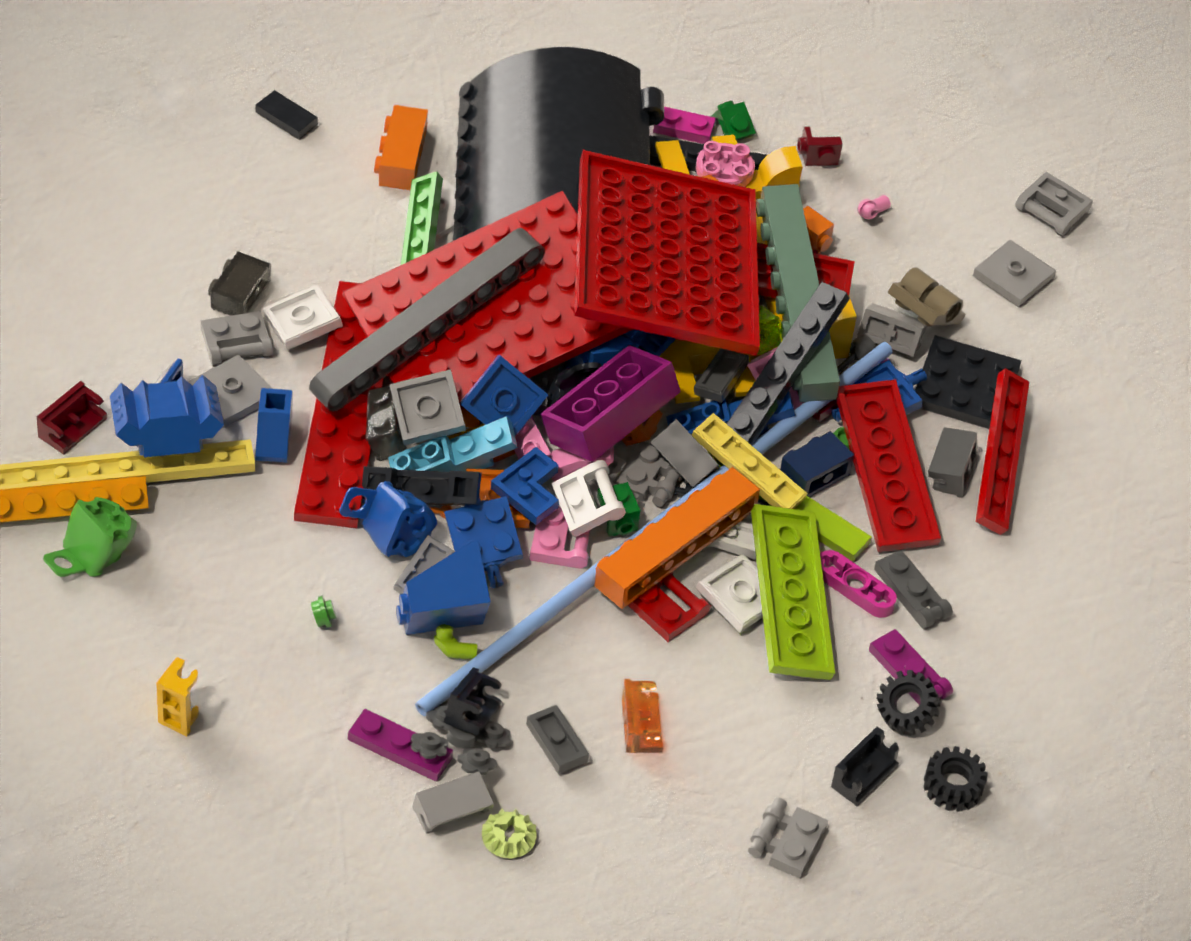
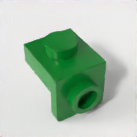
[710,100,756,141]
[597,482,641,537]

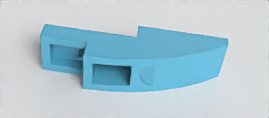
[388,416,518,472]

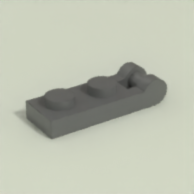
[874,550,953,628]

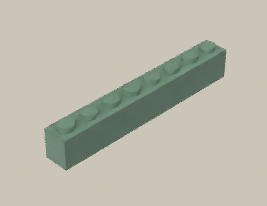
[756,184,840,402]

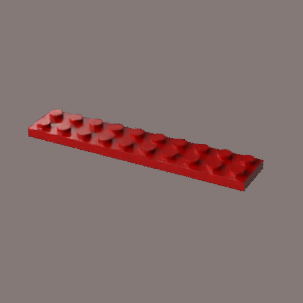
[294,281,384,528]

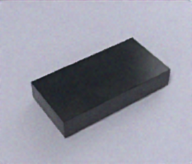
[255,90,318,139]

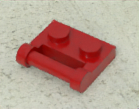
[627,572,711,642]

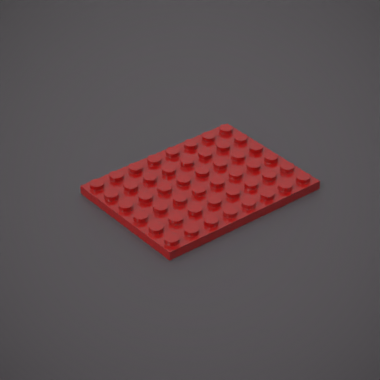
[574,150,760,356]
[343,191,633,410]

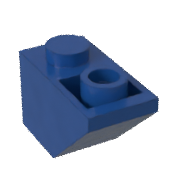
[255,388,293,463]

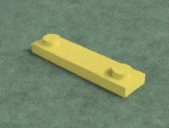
[692,413,808,509]

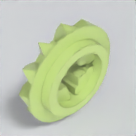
[482,809,537,858]

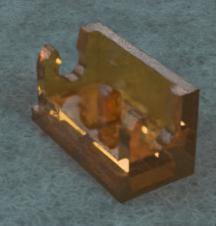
[621,679,663,753]

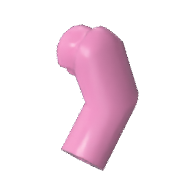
[857,195,891,219]

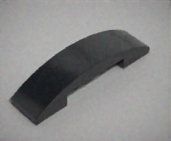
[362,466,482,505]

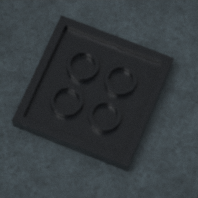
[915,335,1022,429]

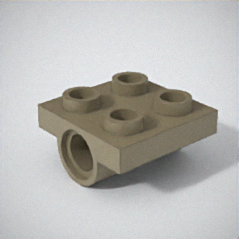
[887,267,966,327]

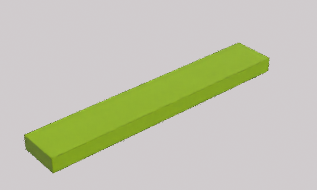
[707,451,872,562]

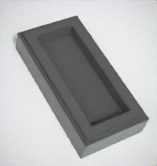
[694,348,749,403]

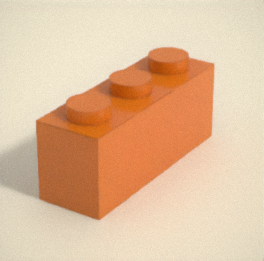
[374,105,428,190]

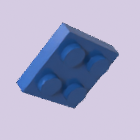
[459,355,548,436]

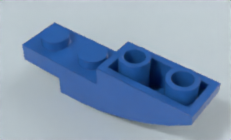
[666,391,796,435]

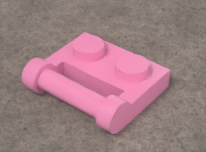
[530,507,590,568]

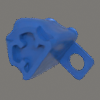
[339,481,437,557]

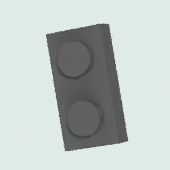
[526,705,589,774]

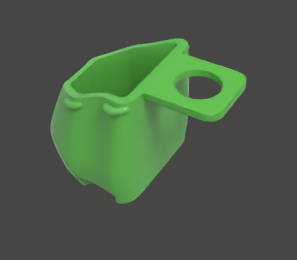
[43,497,137,577]

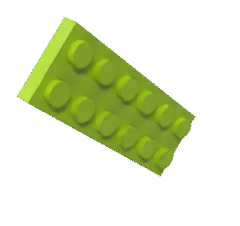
[751,504,835,680]

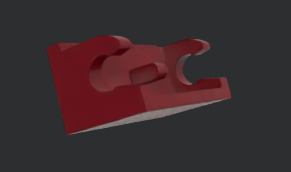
[36,381,107,455]

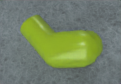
[434,624,478,660]

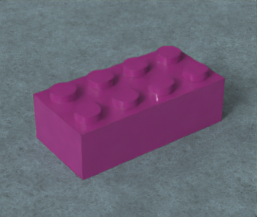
[541,345,681,462]

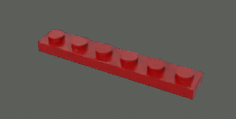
[975,368,1030,535]

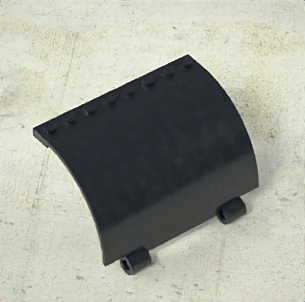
[452,47,664,241]

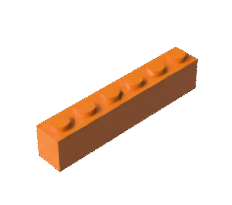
[595,467,760,609]

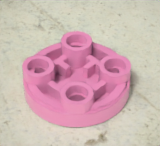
[696,141,755,187]

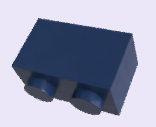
[780,431,854,497]

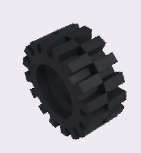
[876,670,941,736]
[923,746,988,812]

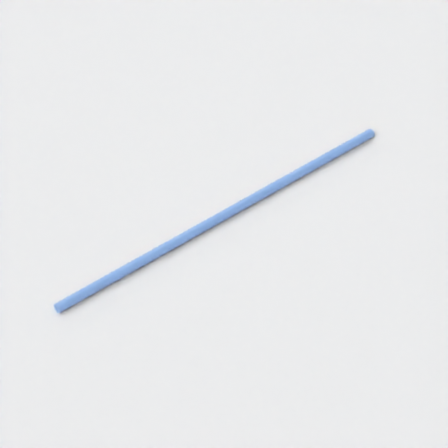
[415,342,893,716]

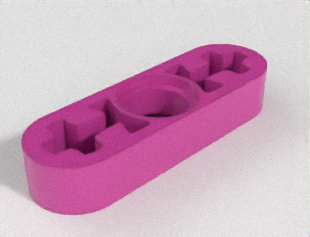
[820,550,897,618]

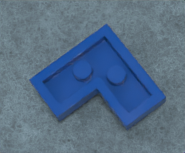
[491,447,559,525]

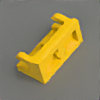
[156,657,199,737]

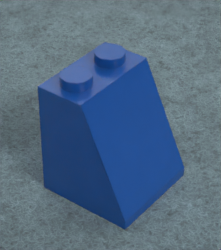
[396,541,491,635]

